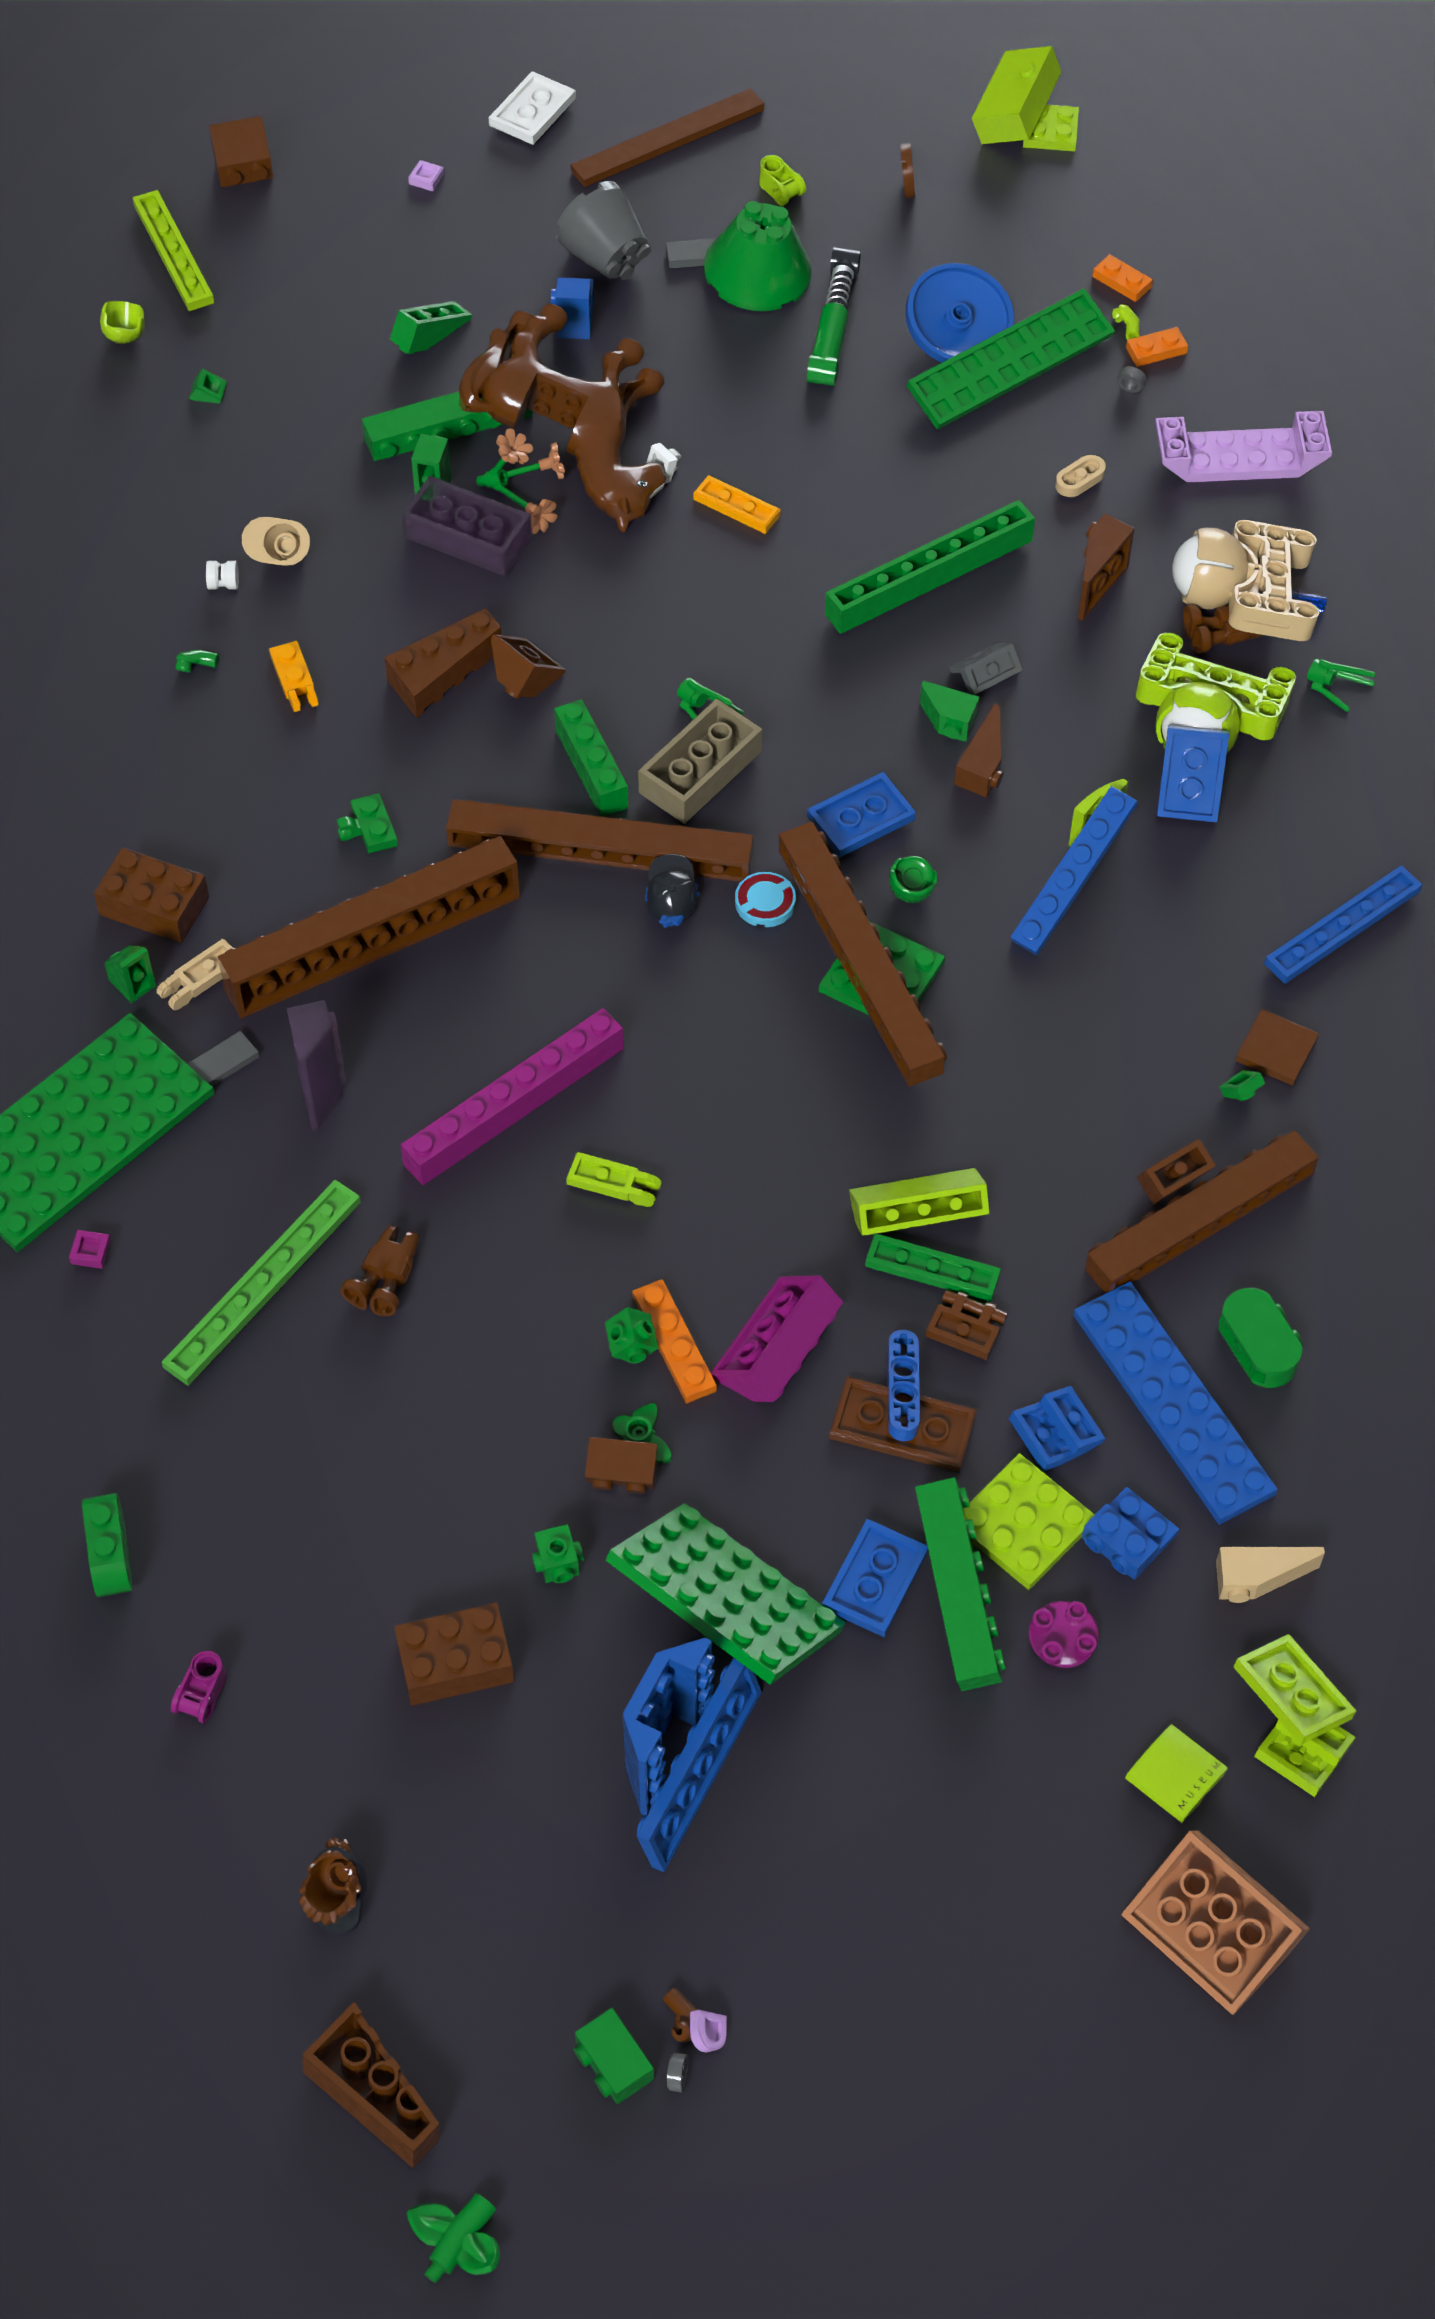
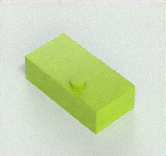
[971,46,1062,144]

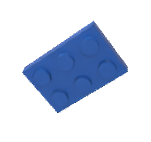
[1157,725,1229,822]
[807,772,916,858]
[822,1519,929,1638]

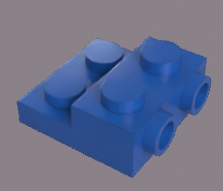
[1082,1487,1180,1580]

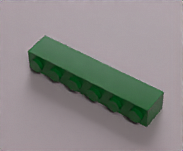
[361,391,533,461]
[915,1477,1006,1692]

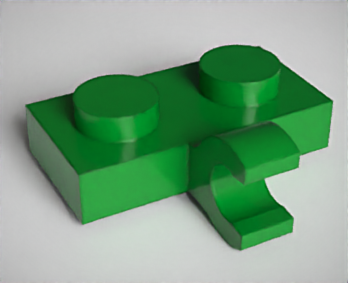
[337,793,398,854]

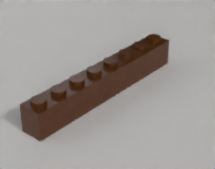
[1085,1130,1319,1294]

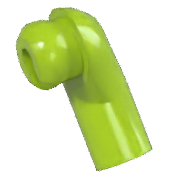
[1112,304,1140,340]

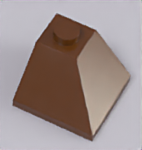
[491,634,566,699]

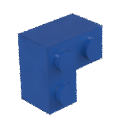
[551,278,594,339]

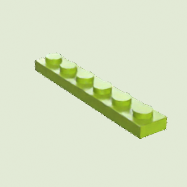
[132,190,214,311]

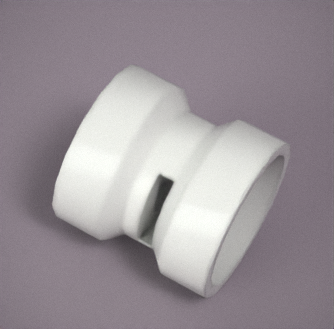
[206,561,239,590]

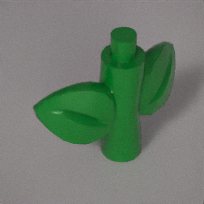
[407,2193,500,2283]

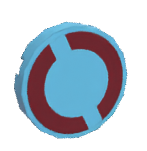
[735,872,796,927]

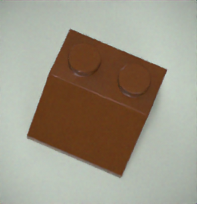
[209,115,273,188]

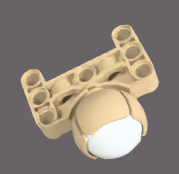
[1172,520,1319,641]

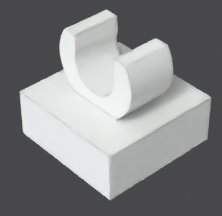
[646,443,681,484]

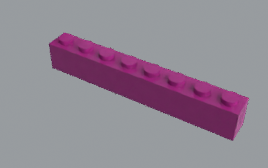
[400,1008,624,1186]

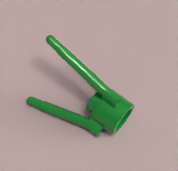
[1307,658,1376,712]
[677,678,744,720]

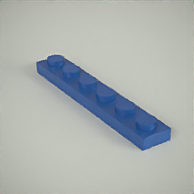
[1010,786,1138,956]
[1264,865,1423,984]

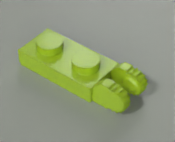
[566,1152,662,1207]

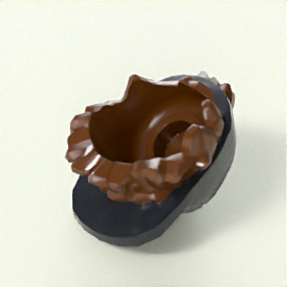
[299,1837,367,1934]

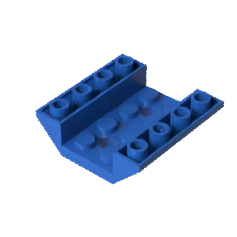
[623,1638,715,1815]

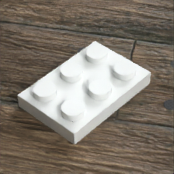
[489,71,576,145]

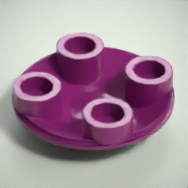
[1029,1601,1099,1668]

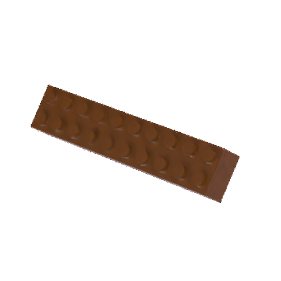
[218,836,520,1019]

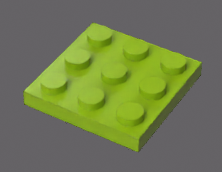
[964,1453,1095,1590]

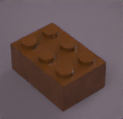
[94,847,209,943]
[394,1603,514,1706]

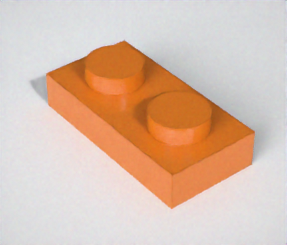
[1092,254,1153,302]
[1126,327,1188,367]

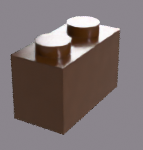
[1136,1139,1216,1205]
[585,1437,659,1494]

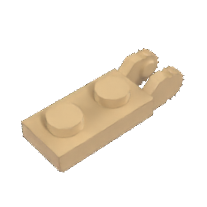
[156,939,233,1011]

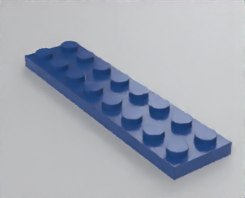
[1073,1282,1278,1525]

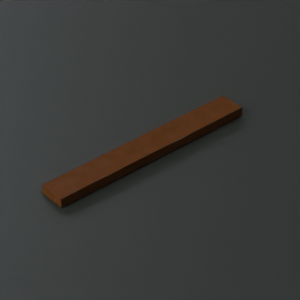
[571,88,764,187]

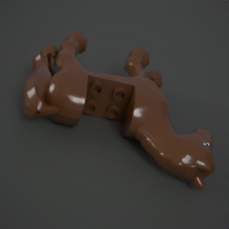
[459,304,666,533]

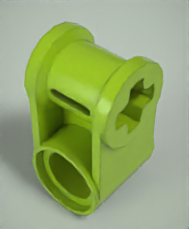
[759,155,806,206]

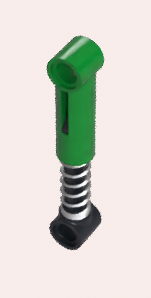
[807,247,861,386]

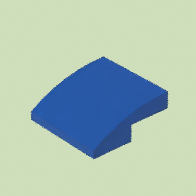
[1008,1386,1106,1472]

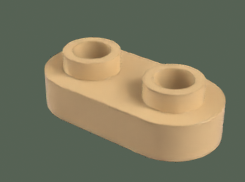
[1055,455,1106,497]

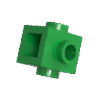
[605,1307,658,1364]
[532,1524,584,1583]

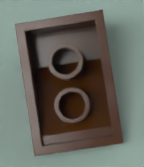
[1078,513,1135,621]

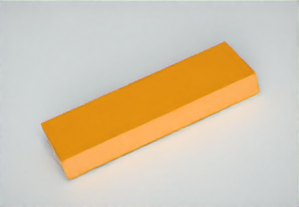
[693,475,781,534]

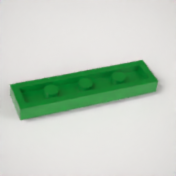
[865,1234,1001,1302]

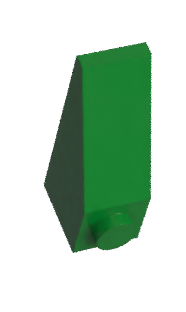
[390,301,472,354]

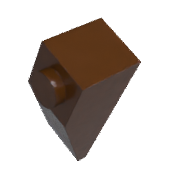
[954,704,1003,798]

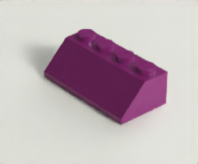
[711,1275,843,1402]

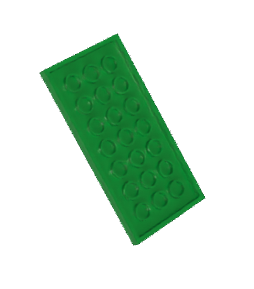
[0,1013,214,1253]

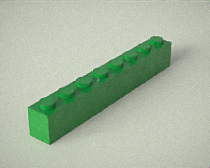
[825,500,1035,634]

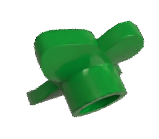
[613,1403,672,1464]

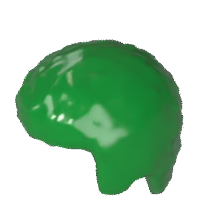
[889,856,937,903]

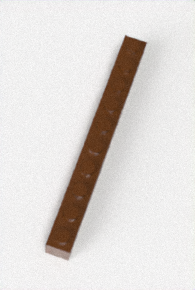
[446,799,753,881]
[779,821,947,1087]

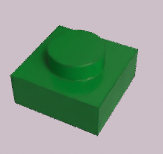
[1219,1070,1265,1101]

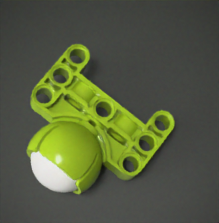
[1135,633,1296,753]

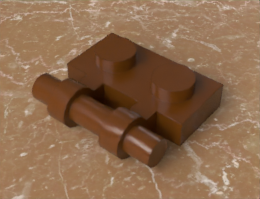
[925,1289,1008,1360]

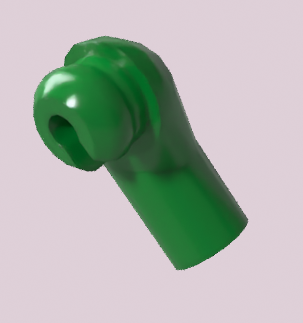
[175,649,220,672]

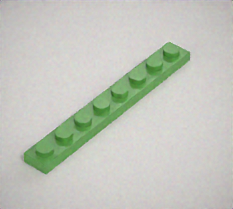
[162,1180,361,1386]

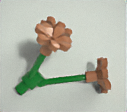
[476,428,565,534]

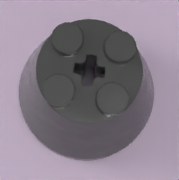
[555,181,651,280]

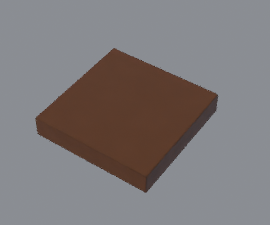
[1235,1009,1319,1086]

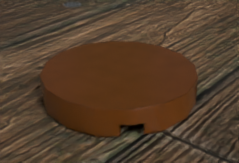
[900,143,916,199]

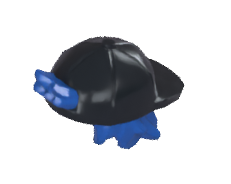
[645,854,700,928]

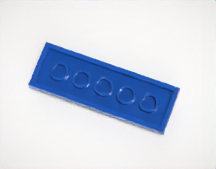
[636,1658,762,1872]

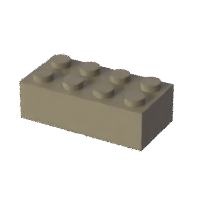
[638,699,763,824]

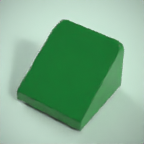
[189,368,227,404]

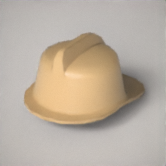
[242,517,310,566]

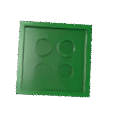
[819,921,945,1015]

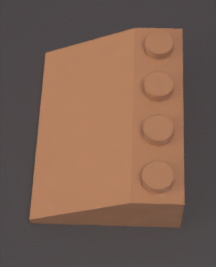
[1121,1830,1310,2015]

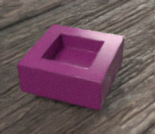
[69,1230,111,1269]

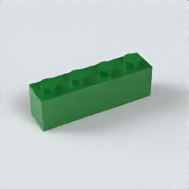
[554,699,629,817]

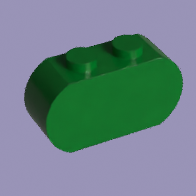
[1218,1288,1303,1388]
[82,1493,133,1597]

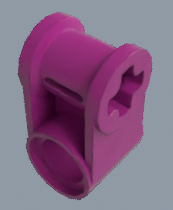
[171,1651,227,1724]

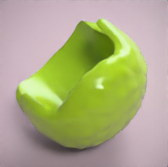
[100,301,145,344]

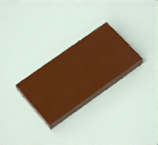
[829,1376,977,1473]

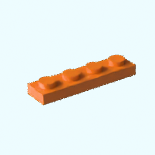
[632,1279,717,1404]

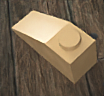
[1216,1547,1325,1603]

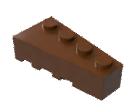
[384,608,502,718]
[302,2002,439,2168]

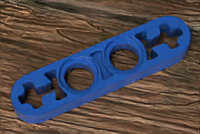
[887,1330,920,1441]

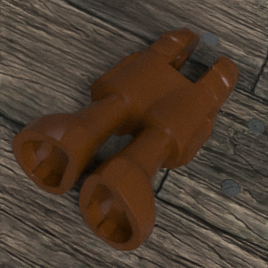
[1183,604,1262,654]
[340,1224,420,1316]

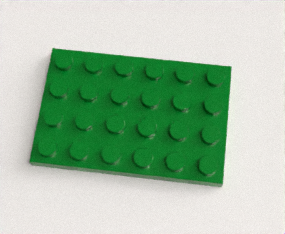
[605,1503,845,1685]

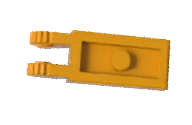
[269,641,318,712]

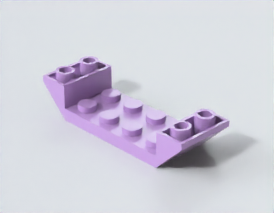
[1155,411,1332,482]

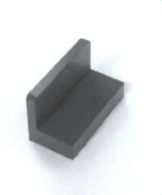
[949,643,1023,695]

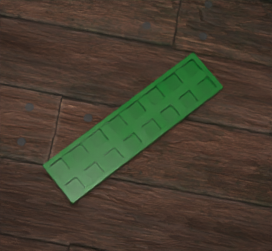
[906,288,1115,430]

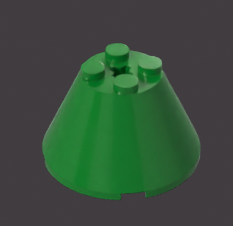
[704,201,812,311]

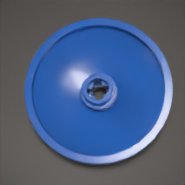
[905,263,1014,363]

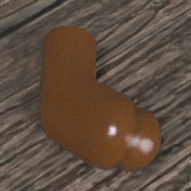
[663,1987,697,2043]

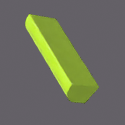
[849,1168,990,1236]

